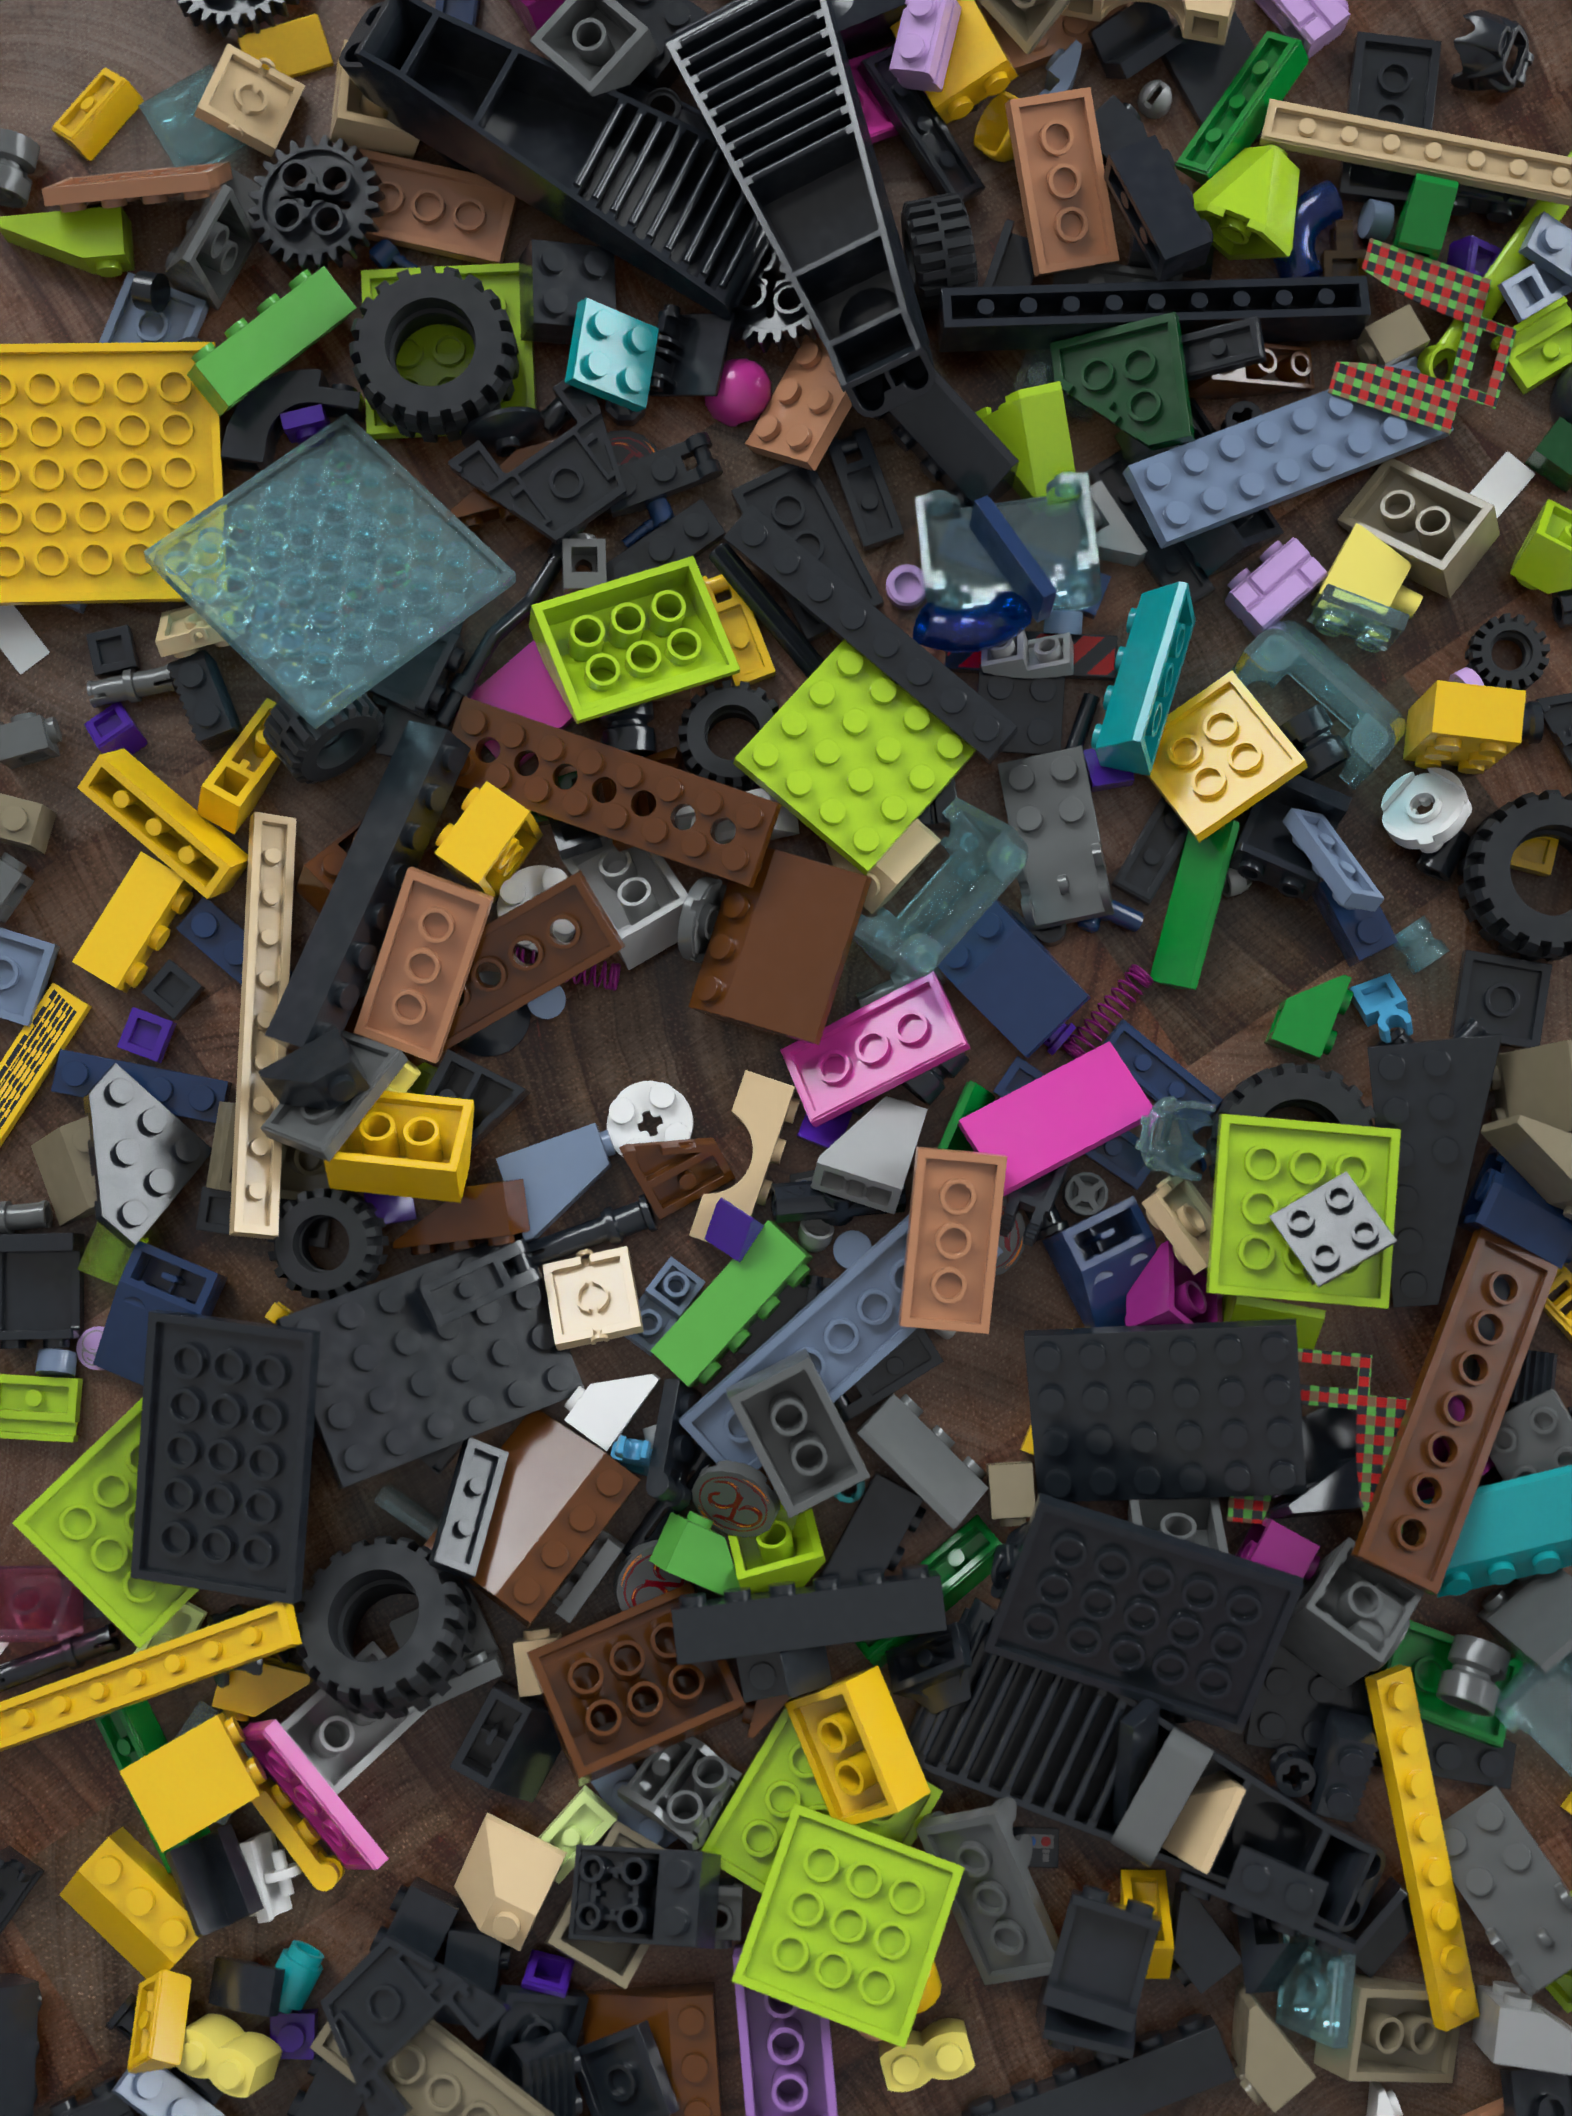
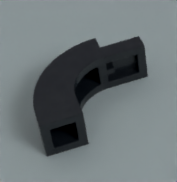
[221,369,366,475]

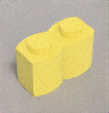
[176,2014,283,2098]
[878,2018,975,2092]

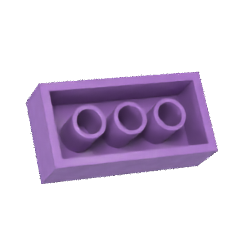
[733,1944,838,2116]

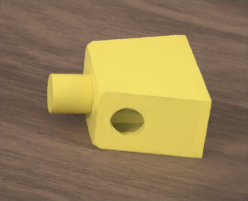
[1311,523,1424,626]

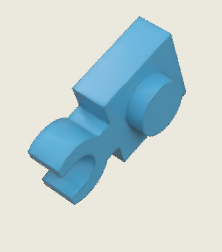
[1349,973,1413,1043]
[610,1435,652,1476]

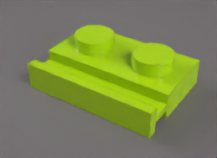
[1490,296,1572,395]
[0,1373,83,1443]

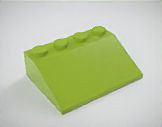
[529,556,740,724]

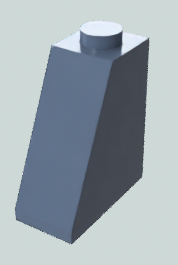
[496,1123,616,1242]

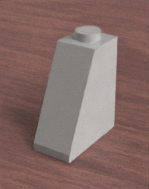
[810,1096,928,1214]

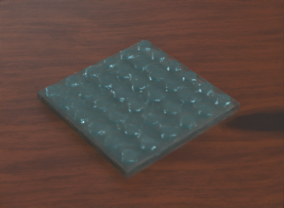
[144,413,516,729]

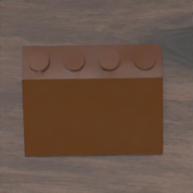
[688,848,872,1045]
[423,1410,640,1628]
[527,1582,746,1787]
[583,1982,723,2116]

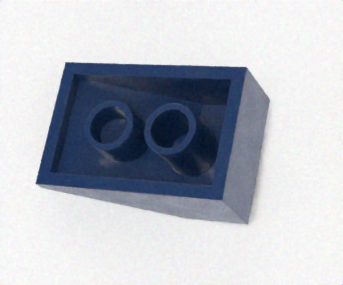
[930,897,1091,1058]

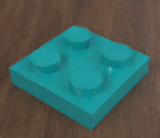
[565,298,659,412]

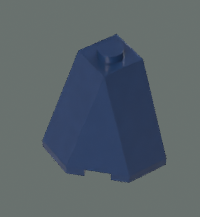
[1457,1146,1572,1269]

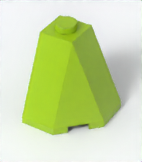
[1192,144,1300,260]
[975,381,1079,517]

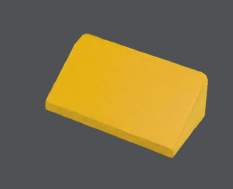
[238,14,334,78]
[51,67,143,161]
[127,1969,191,2074]

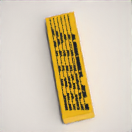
[0,983,92,1147]

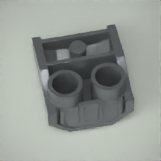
[617,1737,743,1851]

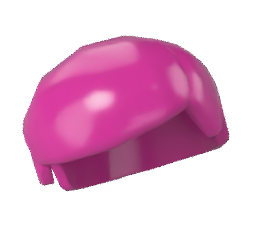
[705,358,772,427]

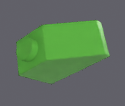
[649,1511,740,1596]

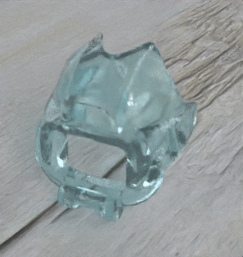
[1135,1096,1216,1181]

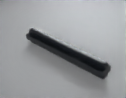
[709,542,824,678]

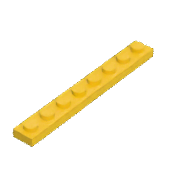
[0,1602,302,1752]
[1365,1665,1480,2032]

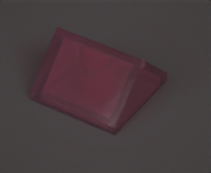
[0,1565,83,1642]

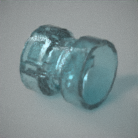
[1392,915,1450,975]

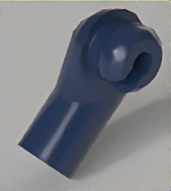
[1077,900,1144,933]

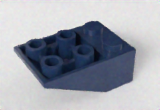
[1042,1196,1157,1328]
[93,1241,228,1386]

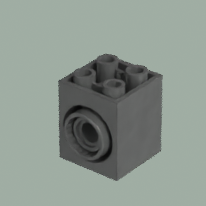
[1280,1537,1425,1691]

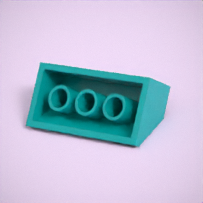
[1091,581,1196,776]
[1422,1465,1572,1598]

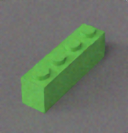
[187,266,357,417]
[650,1220,813,1387]

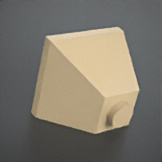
[826,818,941,914]
[1162,1770,1246,1874]
[454,1813,567,1951]

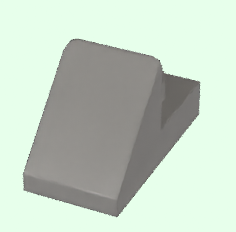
[1077,480,1147,567]

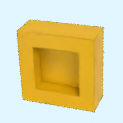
[1510,837,1559,877]

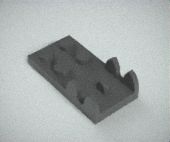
[998,746,1115,931]
[1442,1786,1572,1996]
[916,1797,1059,1985]

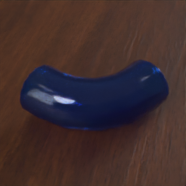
[1274,180,1344,278]
[913,590,1032,653]

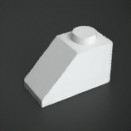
[564,1373,661,1451]

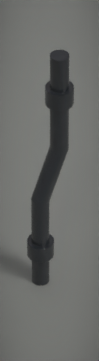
[434,524,588,728]

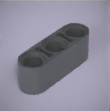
[1110,1727,1214,1868]

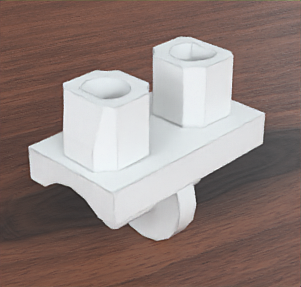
[239,1830,303,1924]

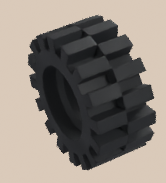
[1465,613,1550,690]

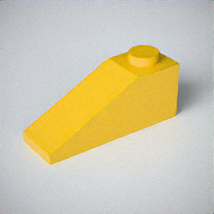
[197,698,281,835]

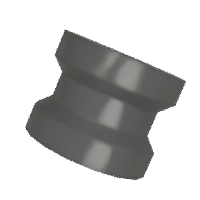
[1062,1172,1108,1216]

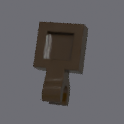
[1320,220,1367,277]

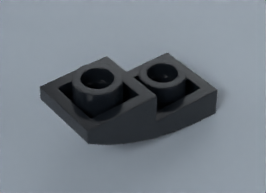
[208,1956,285,2017]

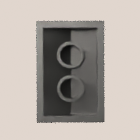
[856,1393,988,1530]

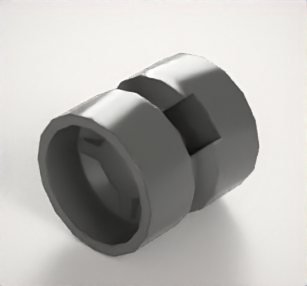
[0,128,40,208]
[1436,1634,1512,1717]

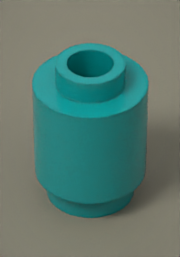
[275,1940,324,2014]

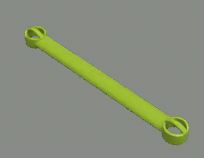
[1417,150,1572,382]

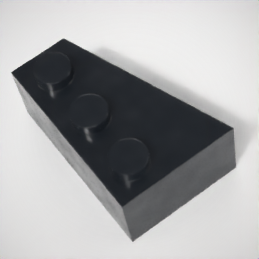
[424,1049,530,1151]

